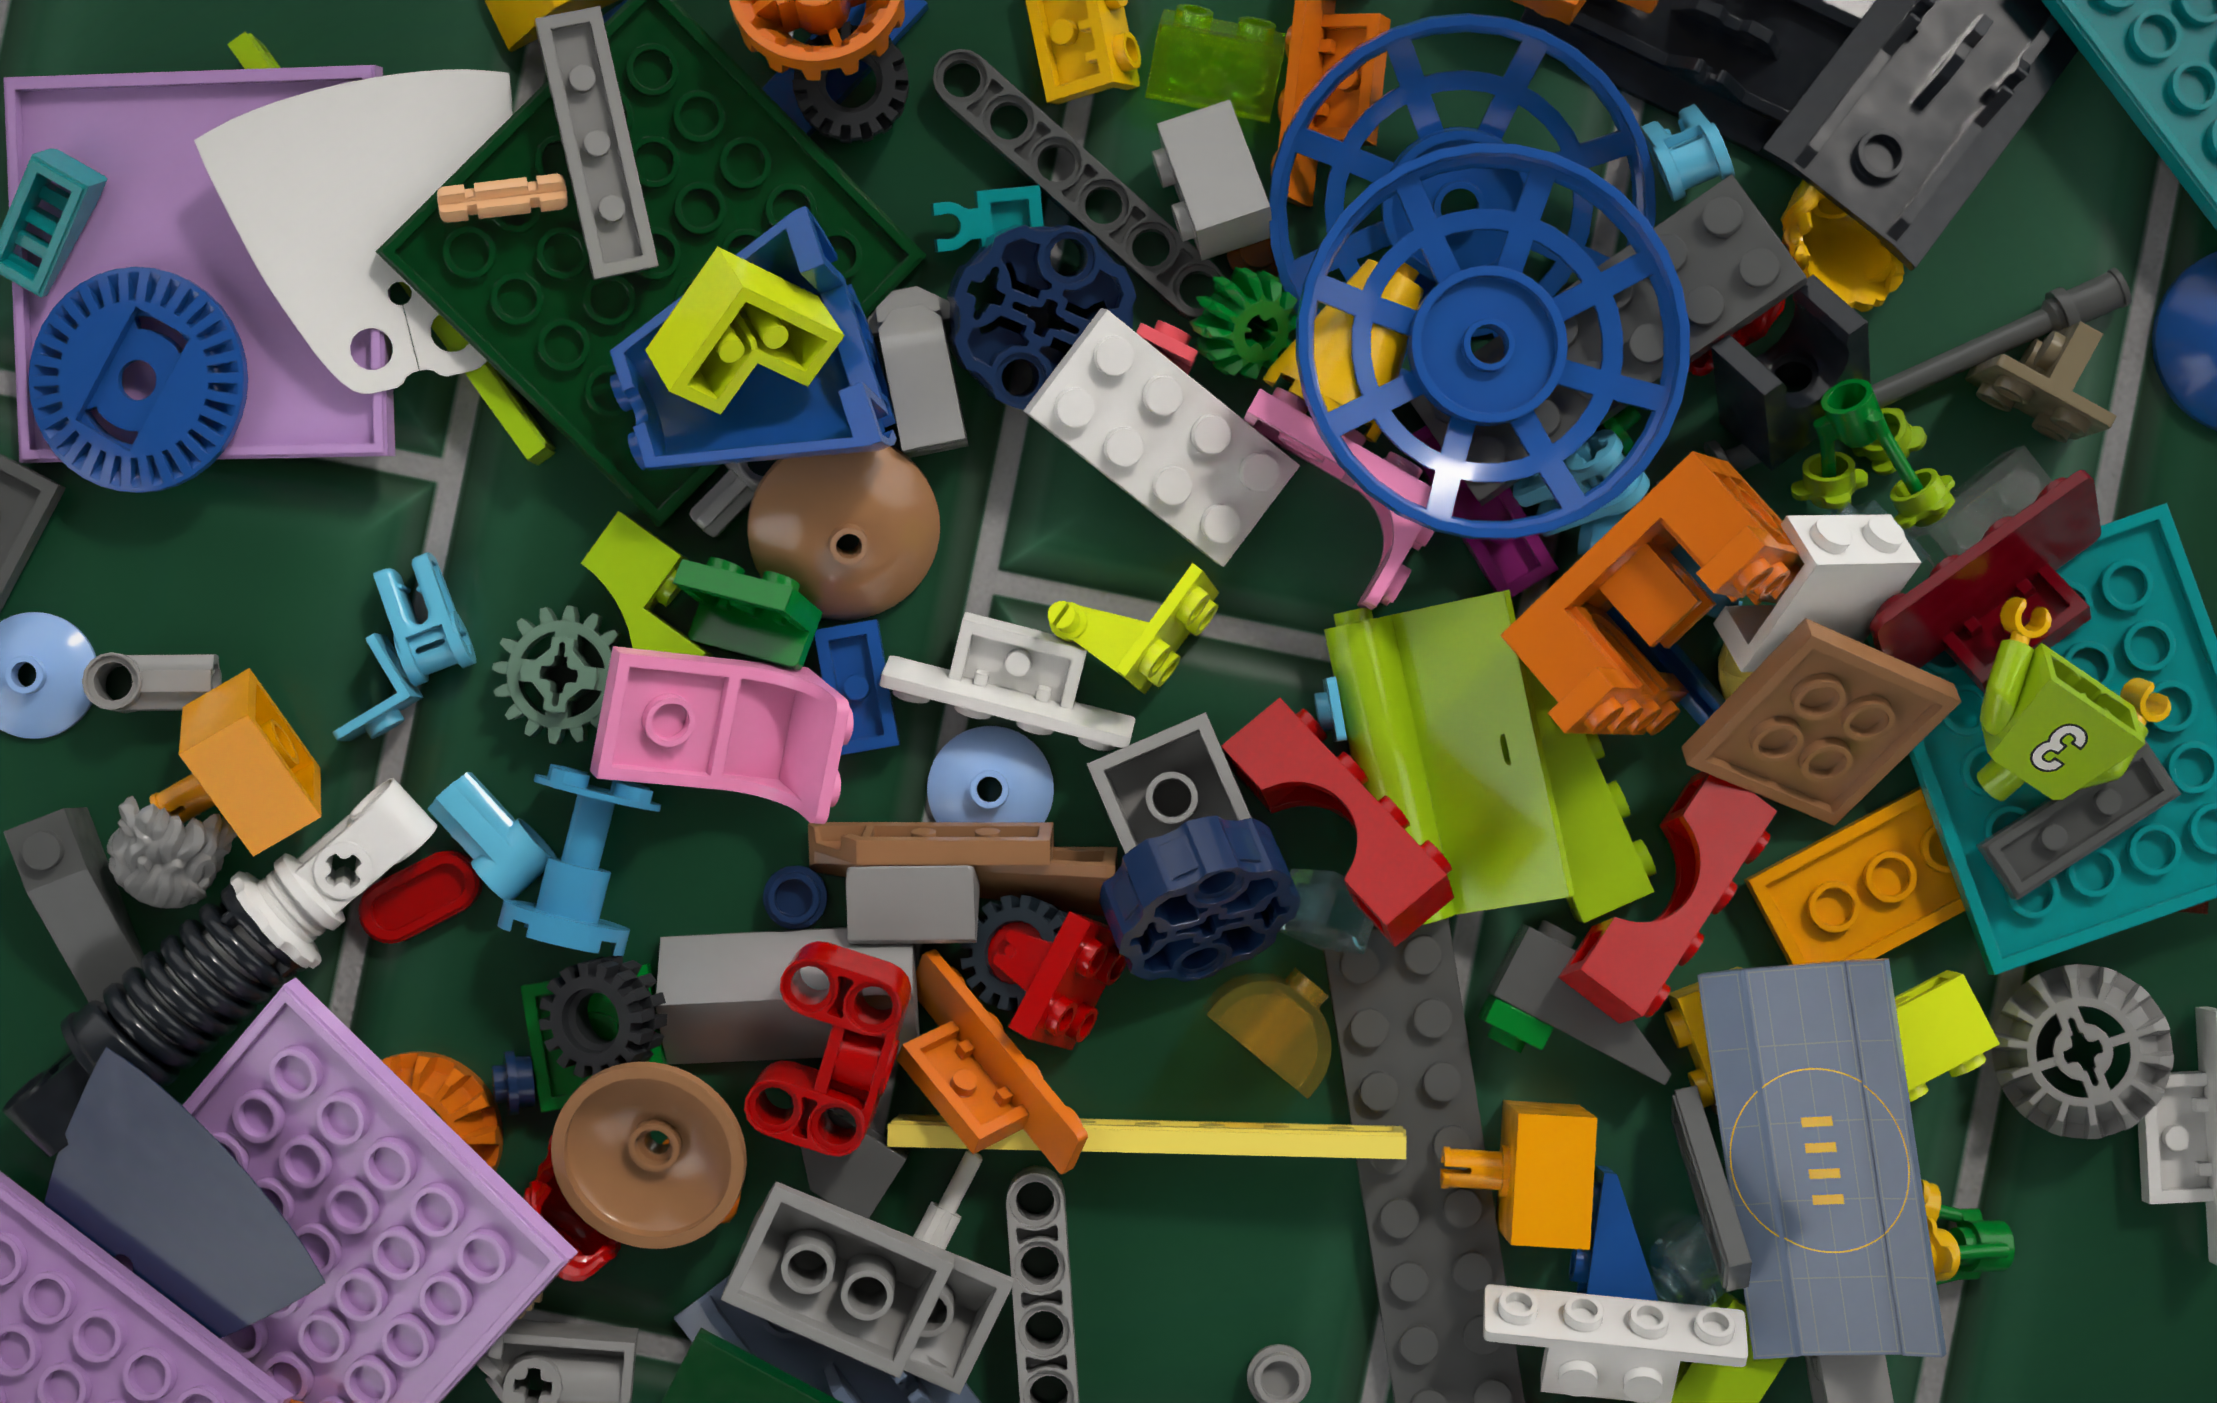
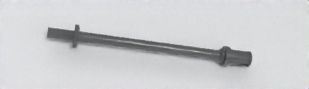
[1654,268,2132,486]

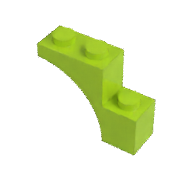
[581,511,713,657]

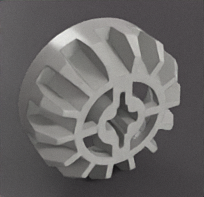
[1992,964,2174,1139]

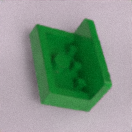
[673,557,823,670]

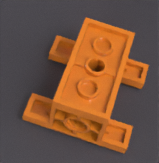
[1500,451,1804,736]

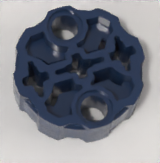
[946,225,1137,410]
[1099,815,1301,982]

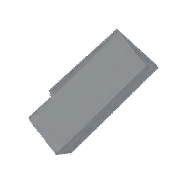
[655,927,919,1065]
[720,1181,1014,1395]

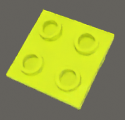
[1048,563,1219,694]

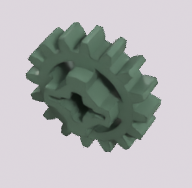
[492,606,622,744]

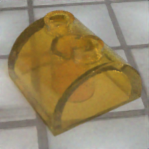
[1203,968,1331,1099]

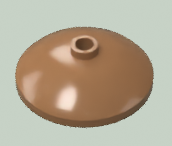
[747,446,940,621]
[551,1062,747,1249]

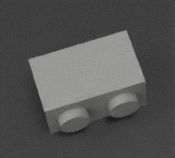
[1151,99,1272,261]

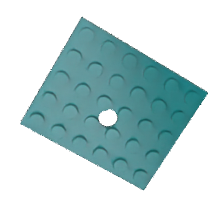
[1867,503,2217,975]

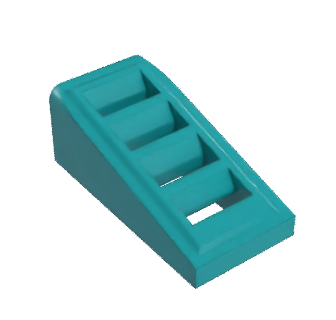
[0,148,108,298]

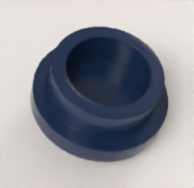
[763,865,828,929]
[491,1051,535,1116]

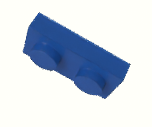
[815,619,900,756]

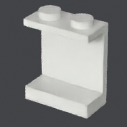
[1713,514,1922,672]

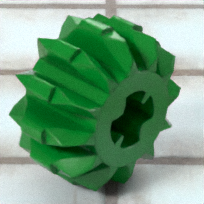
[1189,267,1298,379]

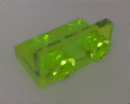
[1145,4,1286,123]

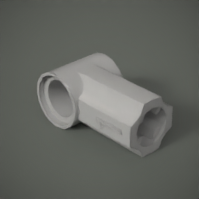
[82,652,222,713]

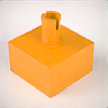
[149,668,321,857]
[1440,1100,1597,1250]

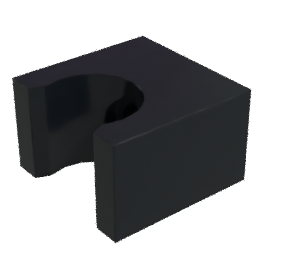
[1711,274,1871,471]

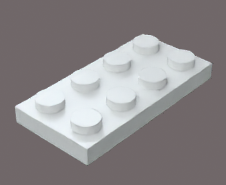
[1023,308,1300,567]

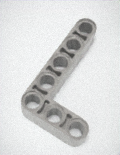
[1006,1165,1080,1403]

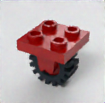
[960,895,1126,1050]

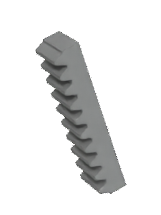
[535,6,659,280]

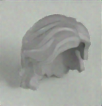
[107,796,238,909]

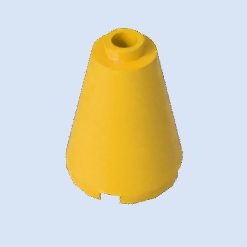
[1263,259,1424,443]

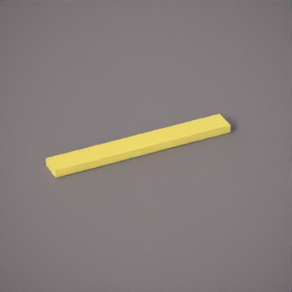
[887,1114,1407,1159]

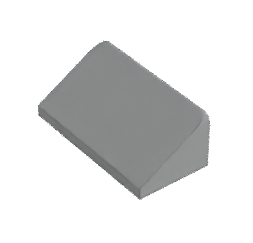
[846,865,980,944]

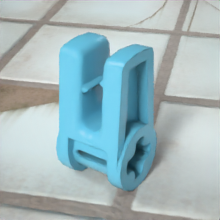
[1641,104,1735,202]
[1513,429,1650,537]
[373,552,476,687]

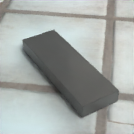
[1976,740,2181,900]
[1670,1085,1752,1292]

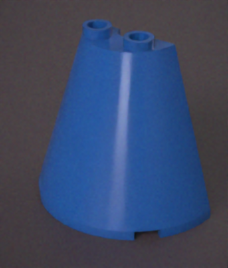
[610,206,897,470]

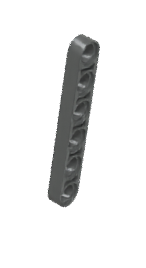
[933,49,1224,320]

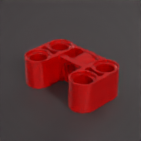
[744,941,912,1157]

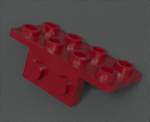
[1870,470,2101,694]

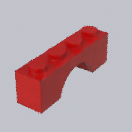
[1221,698,1455,947]
[1558,771,1777,1024]

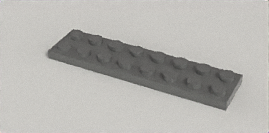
[1321,918,1525,1403]

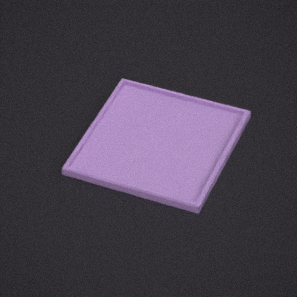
[4,65,396,463]

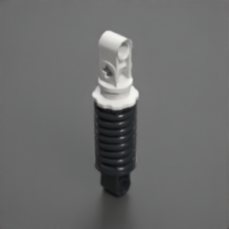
[2,778,437,1157]

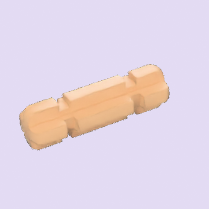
[437,173,568,223]

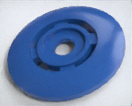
[28,267,248,493]

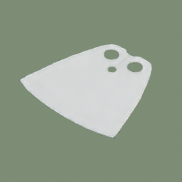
[194,69,513,394]

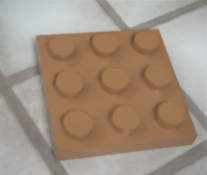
[1681,618,1961,826]

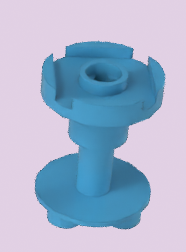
[497,764,661,956]

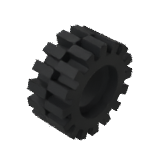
[792,21,909,144]
[539,955,667,1078]

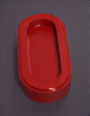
[358,850,483,944]

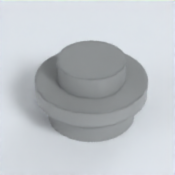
[1247,1344,1311,1403]

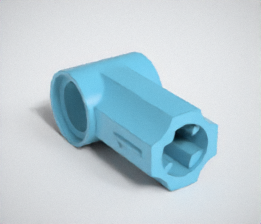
[427,772,557,900]

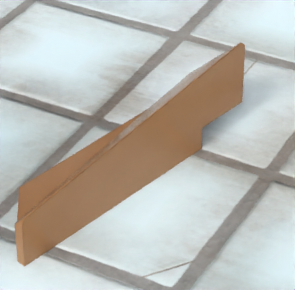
[808,822,1118,917]

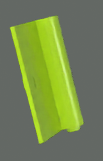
[1324,590,1575,925]

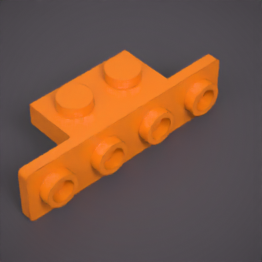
[1271,0,1391,207]
[896,949,1088,1174]

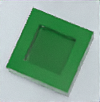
[1478,994,1554,1053]

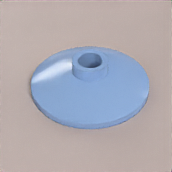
[0,612,96,739]
[927,726,1054,822]

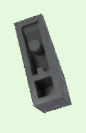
[3,807,144,1003]
[1486,920,1671,1085]

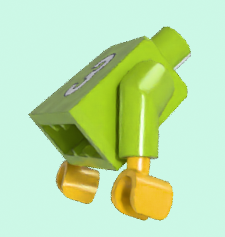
[1977,597,2171,801]

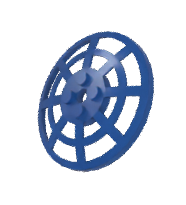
[1268,13,1656,377]
[1296,143,1690,540]

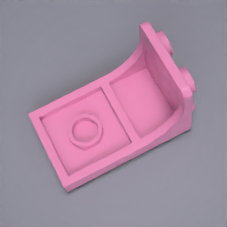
[1244,387,1435,610]
[590,646,854,824]

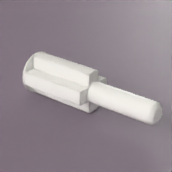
[913,1150,983,1250]

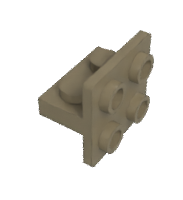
[1965,321,2117,443]

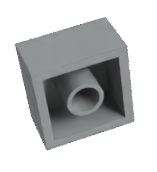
[1087,712,1252,854]

